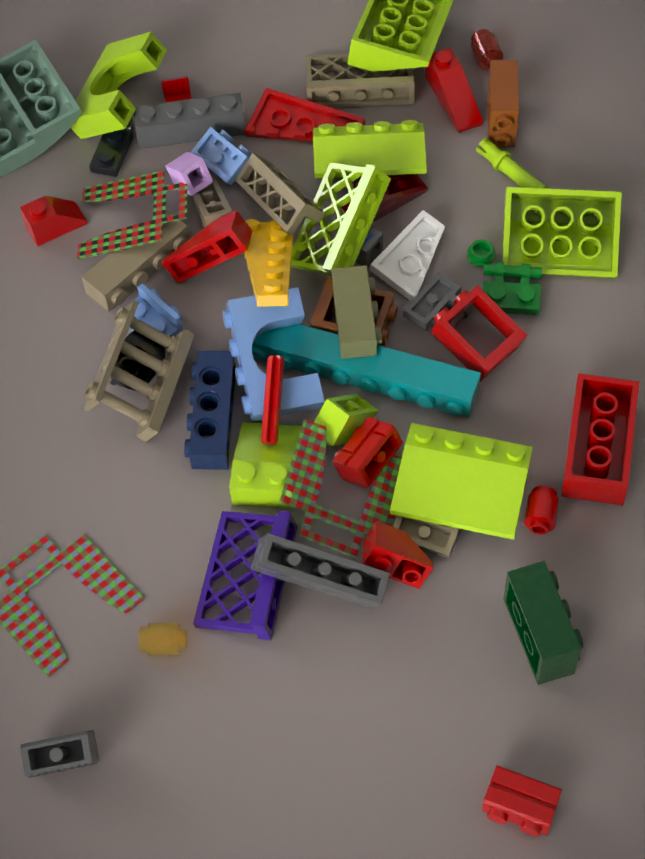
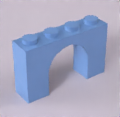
[222,287,325,422]

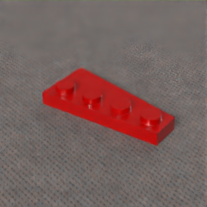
[244,88,366,142]

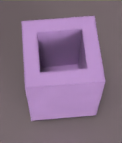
[165,152,213,196]

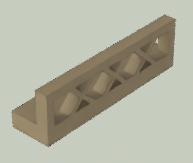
[235,153,325,235]

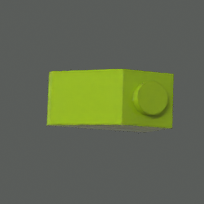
[310,393,379,446]

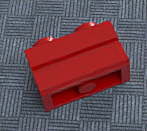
[332,417,403,489]
[482,765,562,837]

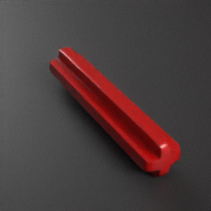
[261,355,284,445]

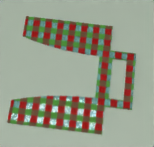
[279,419,402,559]

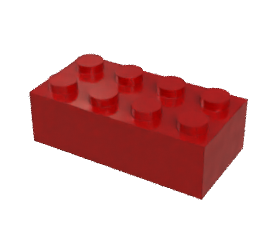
[561,373,640,506]

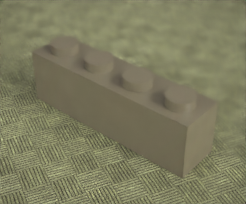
[82,210,190,312]

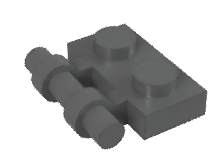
[403,272,474,341]

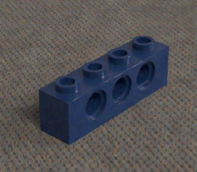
[184,351,236,470]

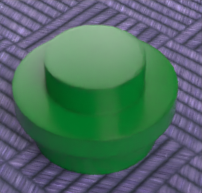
[467,239,495,267]

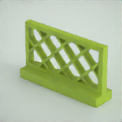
[291,162,391,276]

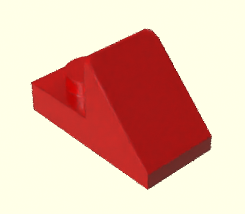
[161,76,192,103]

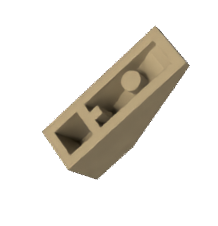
[192,180,232,229]

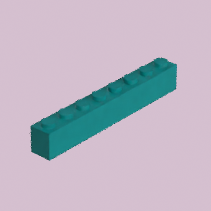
[252,324,481,418]

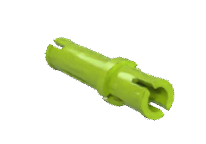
[476,138,548,189]

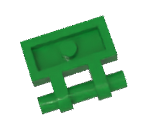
[482,262,542,315]

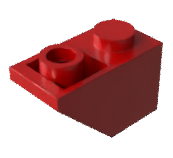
[362,521,433,589]

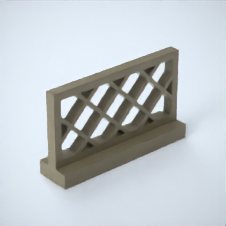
[305,53,415,108]

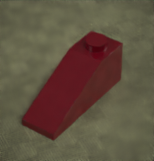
[341,174,428,222]

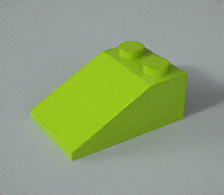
[229,422,302,509]

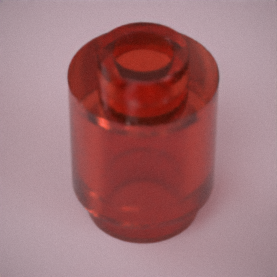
[470,29,503,69]

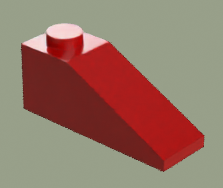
[425,47,483,133]
[161,210,253,284]

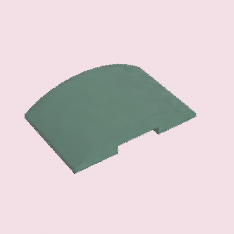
[0,39,82,177]

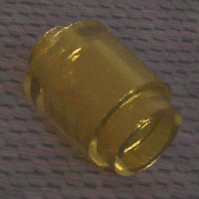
[139,623,187,656]

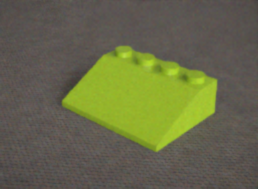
[347,0,454,72]
[502,187,622,278]
[390,423,533,540]

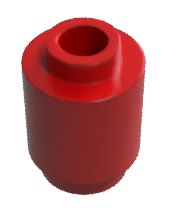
[524,486,559,535]

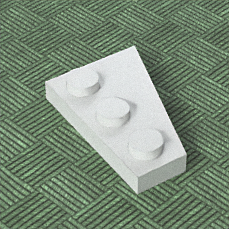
[369,210,445,301]

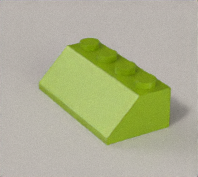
[313,120,427,178]

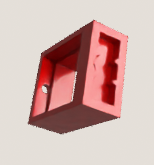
[431,285,528,382]

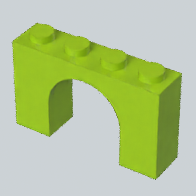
[70,31,167,139]

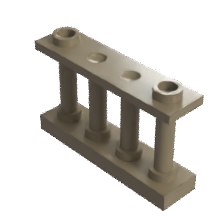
[83,300,195,442]

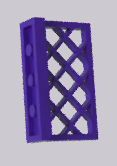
[193,511,298,640]

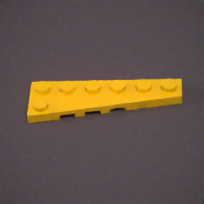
[244,219,294,306]

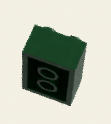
[503,561,584,685]

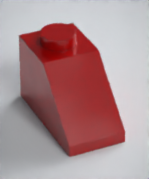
[20,196,88,247]

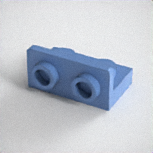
[190,127,252,186]
[125,283,183,337]

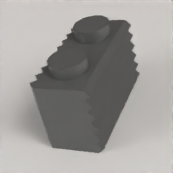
[20,730,99,778]

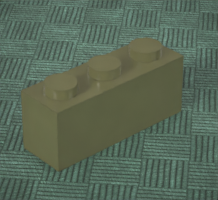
[331,265,382,359]

